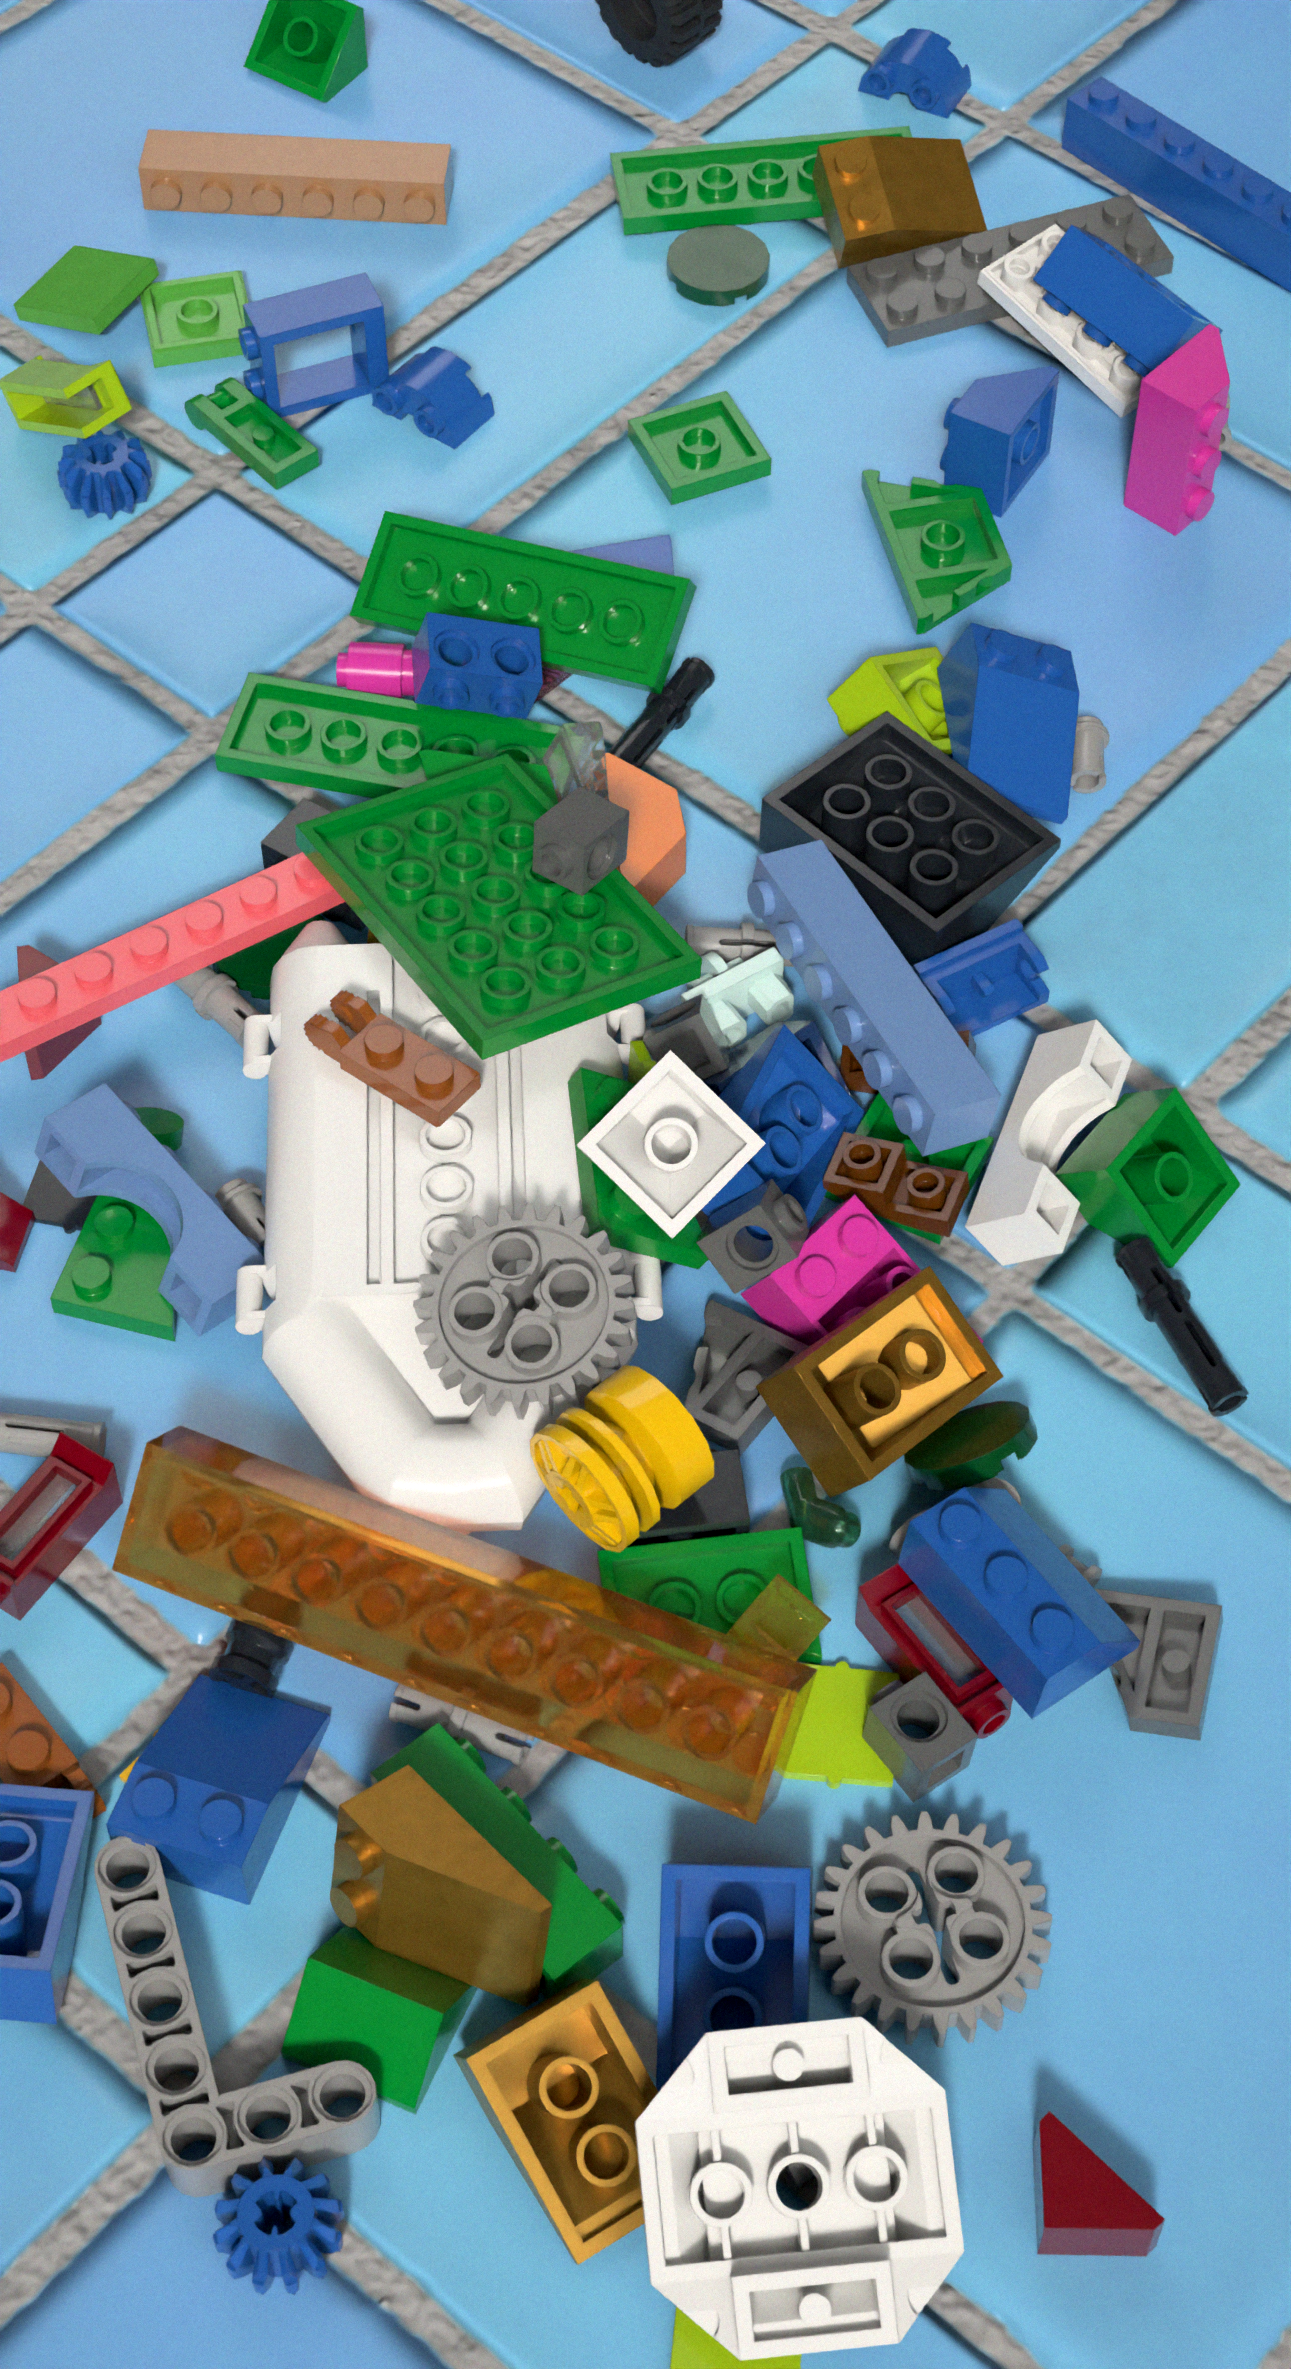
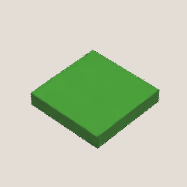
[13,245,159,335]
[140,270,249,368]

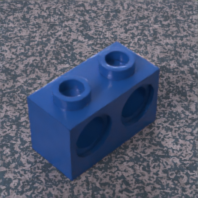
[412,612,543,719]

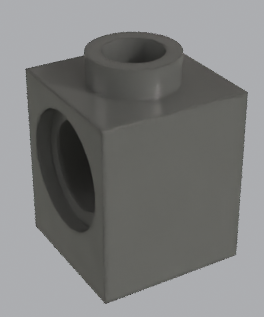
[532,786,629,896]
[643,994,730,1080]
[696,1179,810,1294]
[862,1672,978,1803]

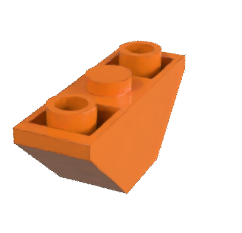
[588,753,686,906]

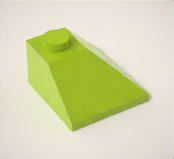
[826,647,952,754]

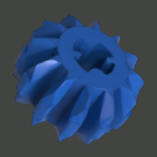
[57,429,152,520]
[213,2157,345,2296]

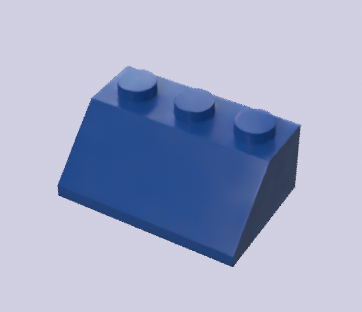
[1033,225,1223,377]
[898,1487,1141,1719]

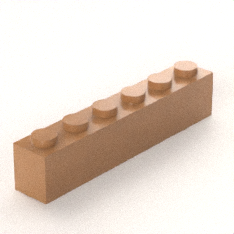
[138,129,453,225]

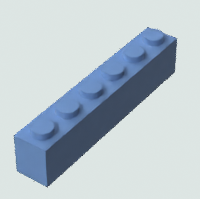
[747,840,1001,1156]

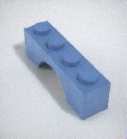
[34,1082,264,1337]

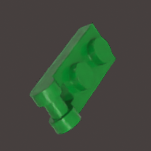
[185,377,319,490]

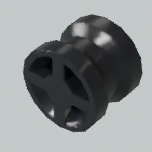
[208,1618,294,1699]

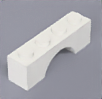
[965,1019,1132,1266]

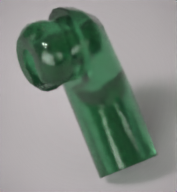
[780,1467,862,1549]

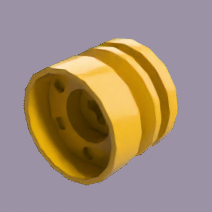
[530,1365,714,1553]

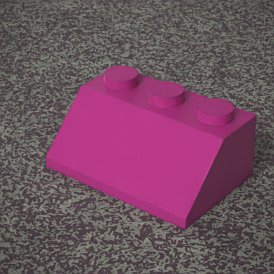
[1124,324,1230,536]

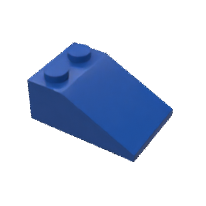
[937,622,1080,825]
[701,1024,865,1241]
[106,1674,330,1905]
[0,1783,95,2024]
[656,1861,813,2092]

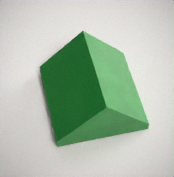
[243,0,368,103]
[281,1925,478,2114]

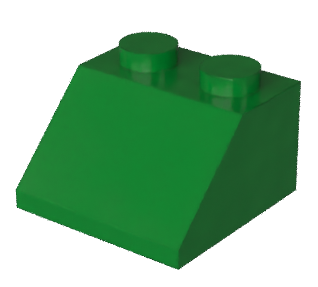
[1054,1087,1241,1268]

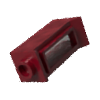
[0,1431,123,1621]
[855,1563,1013,1739]

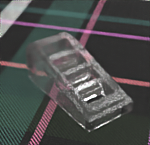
[543,721,609,802]

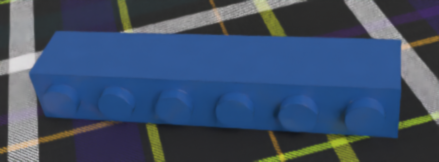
[1062,76,1291,292]

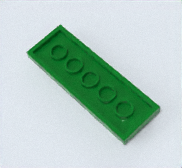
[610,126,912,235]
[350,511,697,695]
[215,672,583,802]

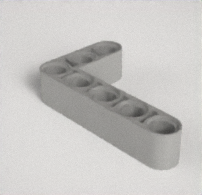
[94,1836,381,2197]

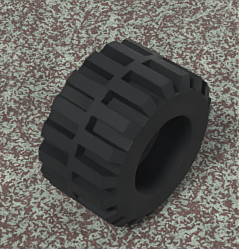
[595,0,723,67]

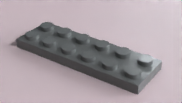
[846,194,1174,348]

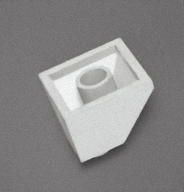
[577,1050,766,1239]

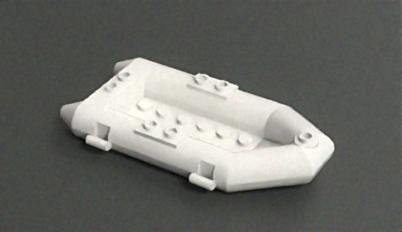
[235,920,663,1537]

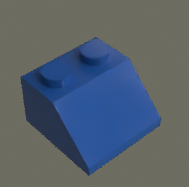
[940,366,1060,518]

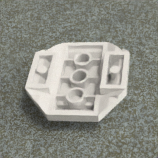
[634,2017,964,2360]

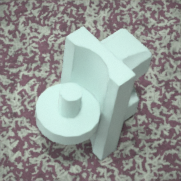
[681,947,794,1049]

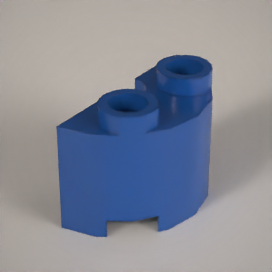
[858,28,972,119]
[372,346,495,449]

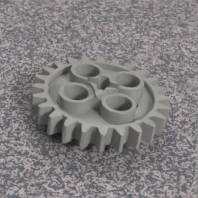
[413,1202,637,1420]
[812,1811,1052,2047]

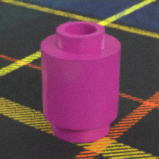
[336,641,414,699]

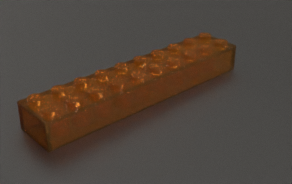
[112,1425,818,1824]

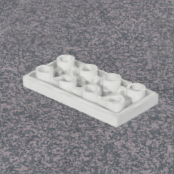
[977,224,1144,418]

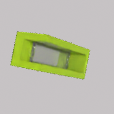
[0,355,133,439]

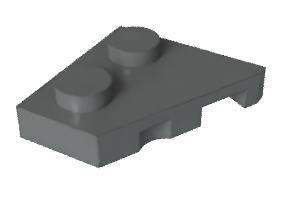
[685,1299,810,1456]
[1094,1588,1223,1741]

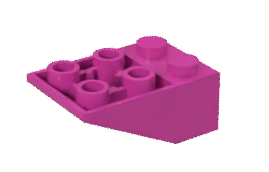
[740,1195,984,1346]

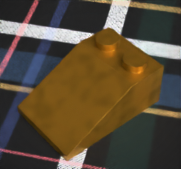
[812,136,987,269]
[755,1266,1004,1498]
[330,1765,552,2007]
[453,1978,658,2265]

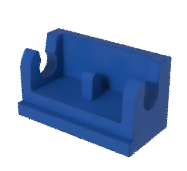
[913,918,1050,1037]

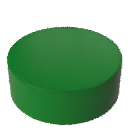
[134,1107,184,1151]

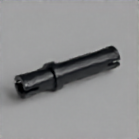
[589,657,715,779]
[1115,1238,1249,1417]

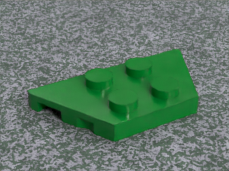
[861,470,1012,635]

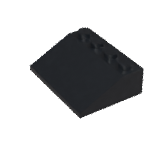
[759,711,1061,967]

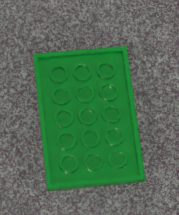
[295,754,702,1060]

